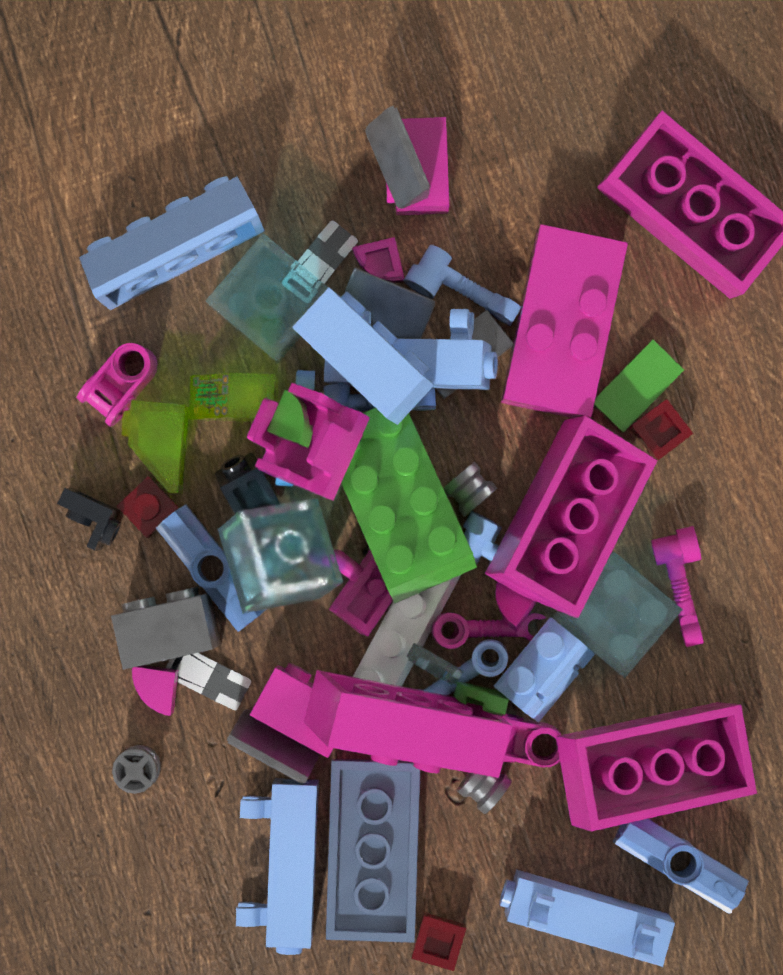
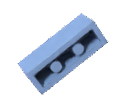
[292,288,434,425]

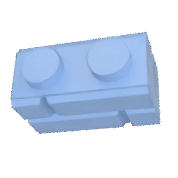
[494,617,595,723]

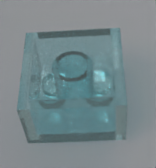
[205,233,329,364]
[218,499,343,614]
[551,551,683,678]

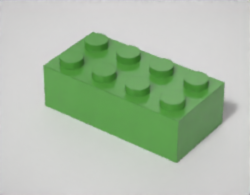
[341,408,477,604]

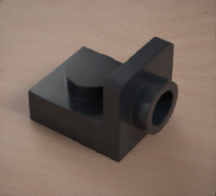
[215,453,283,530]
[57,488,121,551]

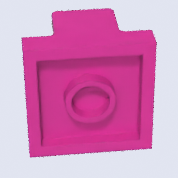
[247,383,370,501]

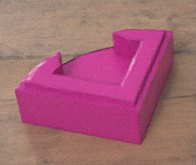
[352,237,404,283]
[496,581,537,632]
[132,665,179,716]

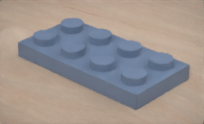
[326,759,420,943]

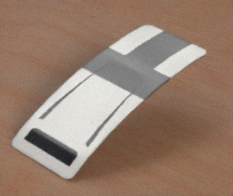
[282,221,358,304]
[166,653,251,710]

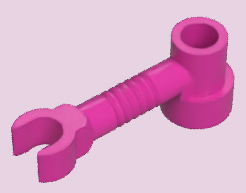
[651,526,704,647]
[431,612,546,649]

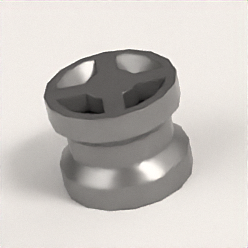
[443,461,497,516]
[112,745,161,794]
[457,773,512,814]

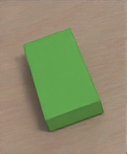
[594,340,684,433]

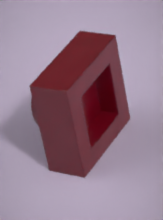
[629,399,694,461]
[117,476,180,538]
[411,912,467,971]

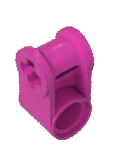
[76,343,158,427]
[500,713,561,767]

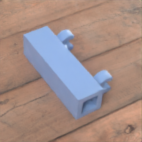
[324,309,498,390]
[236,778,319,955]
[499,869,675,967]

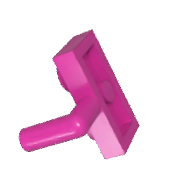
[313,546,393,636]

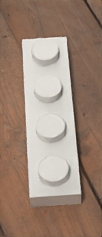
[353,575,461,686]

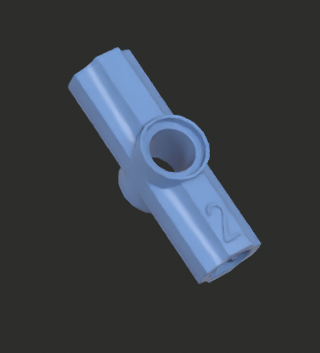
[156,504,268,632]
[613,819,749,914]

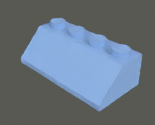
[79,176,265,310]

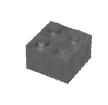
[111,587,221,670]

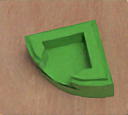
[267,390,313,448]
[454,681,509,716]

